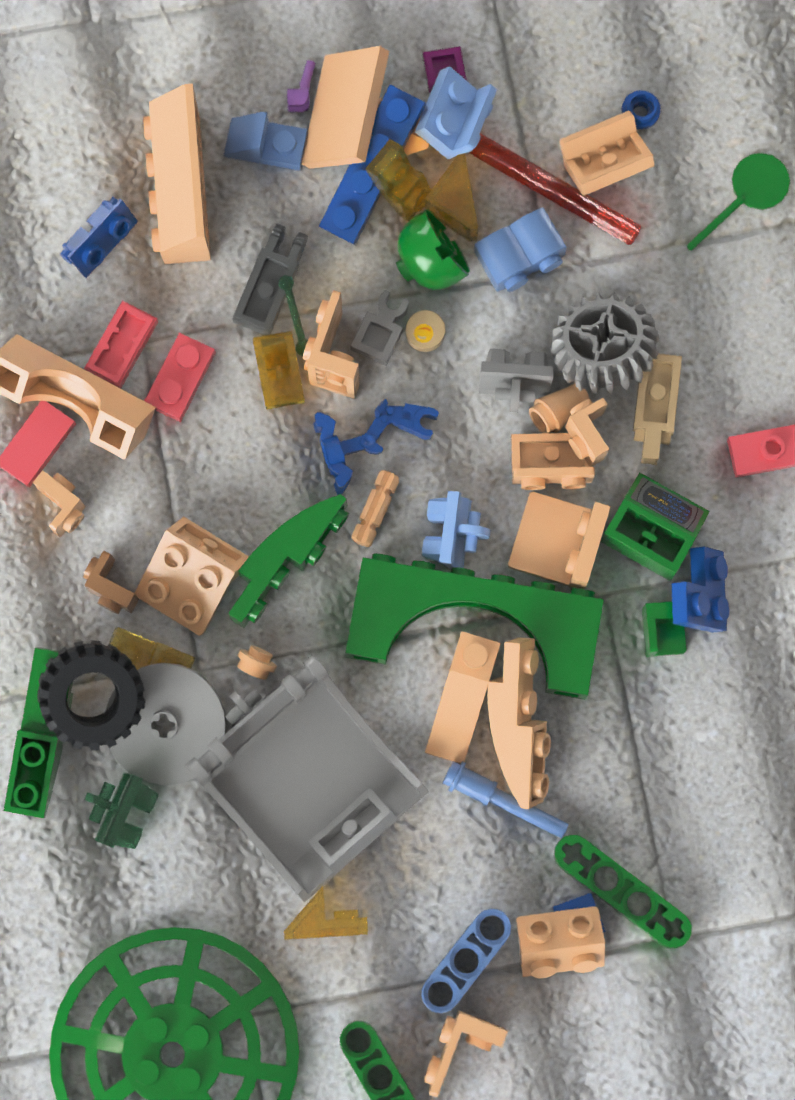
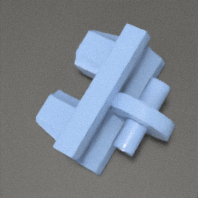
[422,491,491,570]

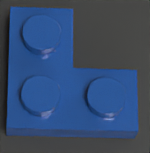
[672,546,730,633]

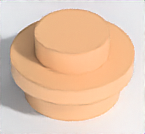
[237,645,277,680]

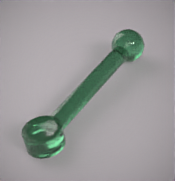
[279,275,308,356]

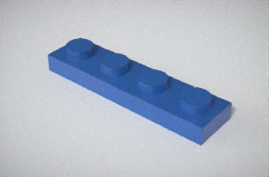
[318,85,426,245]

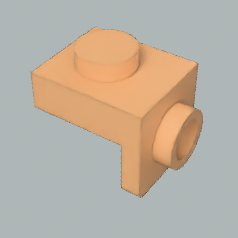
[565,398,609,467]
[33,470,85,537]

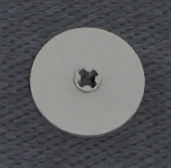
[106,663,227,785]

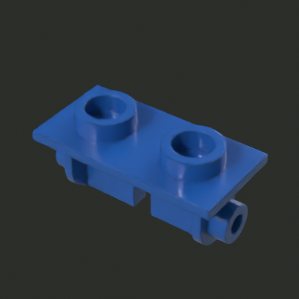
[60,197,138,278]

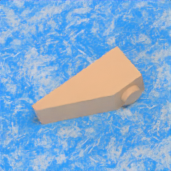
[425,631,501,764]

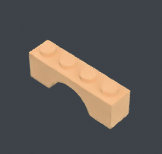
[0,334,156,460]

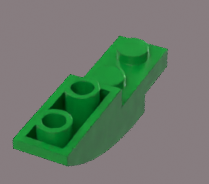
[228,494,349,628]
[3,647,74,818]

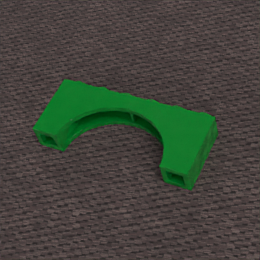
[345,553,604,700]

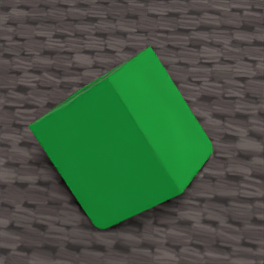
[641,602,687,657]

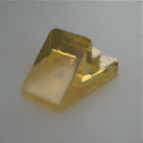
[284,886,368,940]

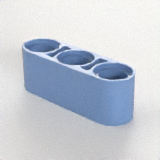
[421,909,511,1013]

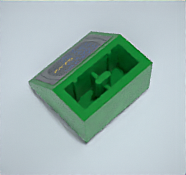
[600,472,710,581]

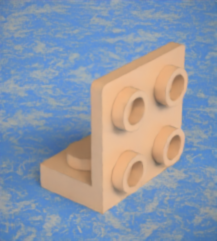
[303,290,360,399]
[508,492,611,589]
[135,516,249,636]
[424,1010,508,1097]

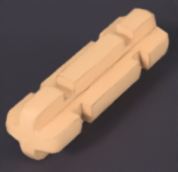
[352,470,399,547]

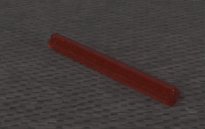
[469,133,641,245]

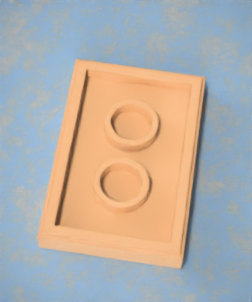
[301,46,390,169]

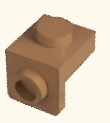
[83,551,139,615]

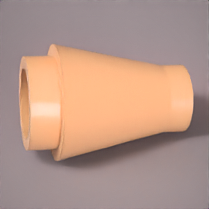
[529,383,590,433]

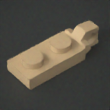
[633,353,682,465]

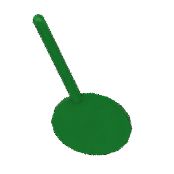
[687,153,790,250]

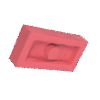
[145,333,216,422]

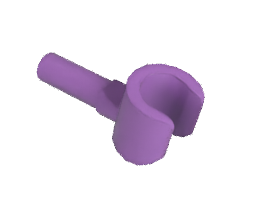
[287,60,315,112]

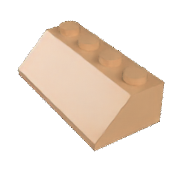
[143,83,211,264]

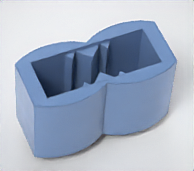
[474,207,567,292]

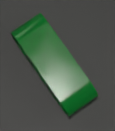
[340,1020,416,1100]

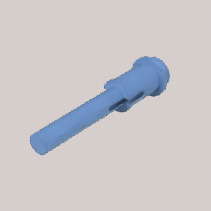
[442,761,569,838]

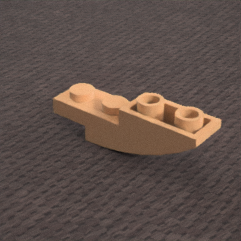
[488,637,551,809]

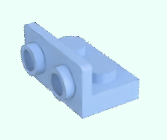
[415,66,497,159]

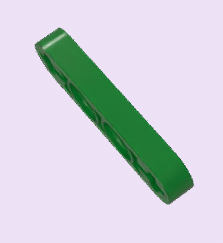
[554,835,692,948]

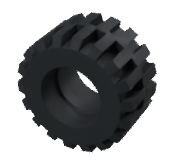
[37,640,145,751]

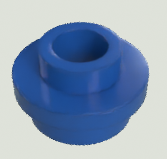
[621,90,661,129]

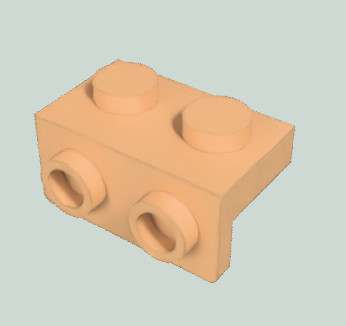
[560,111,655,196]
[511,433,595,490]
[516,906,605,978]

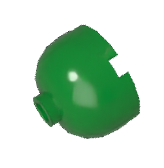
[396,209,470,290]

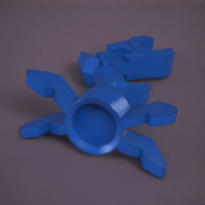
[313,399,439,495]

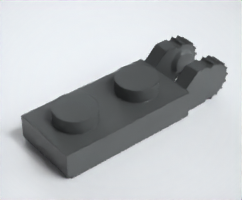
[232,224,308,337]

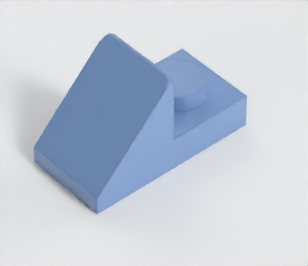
[224,112,308,171]

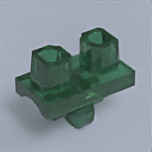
[84,772,158,849]

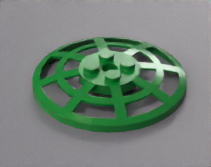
[49,927,300,1100]

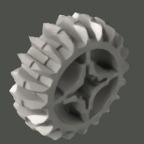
[551,292,659,396]

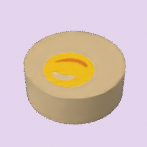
[406,310,445,352]

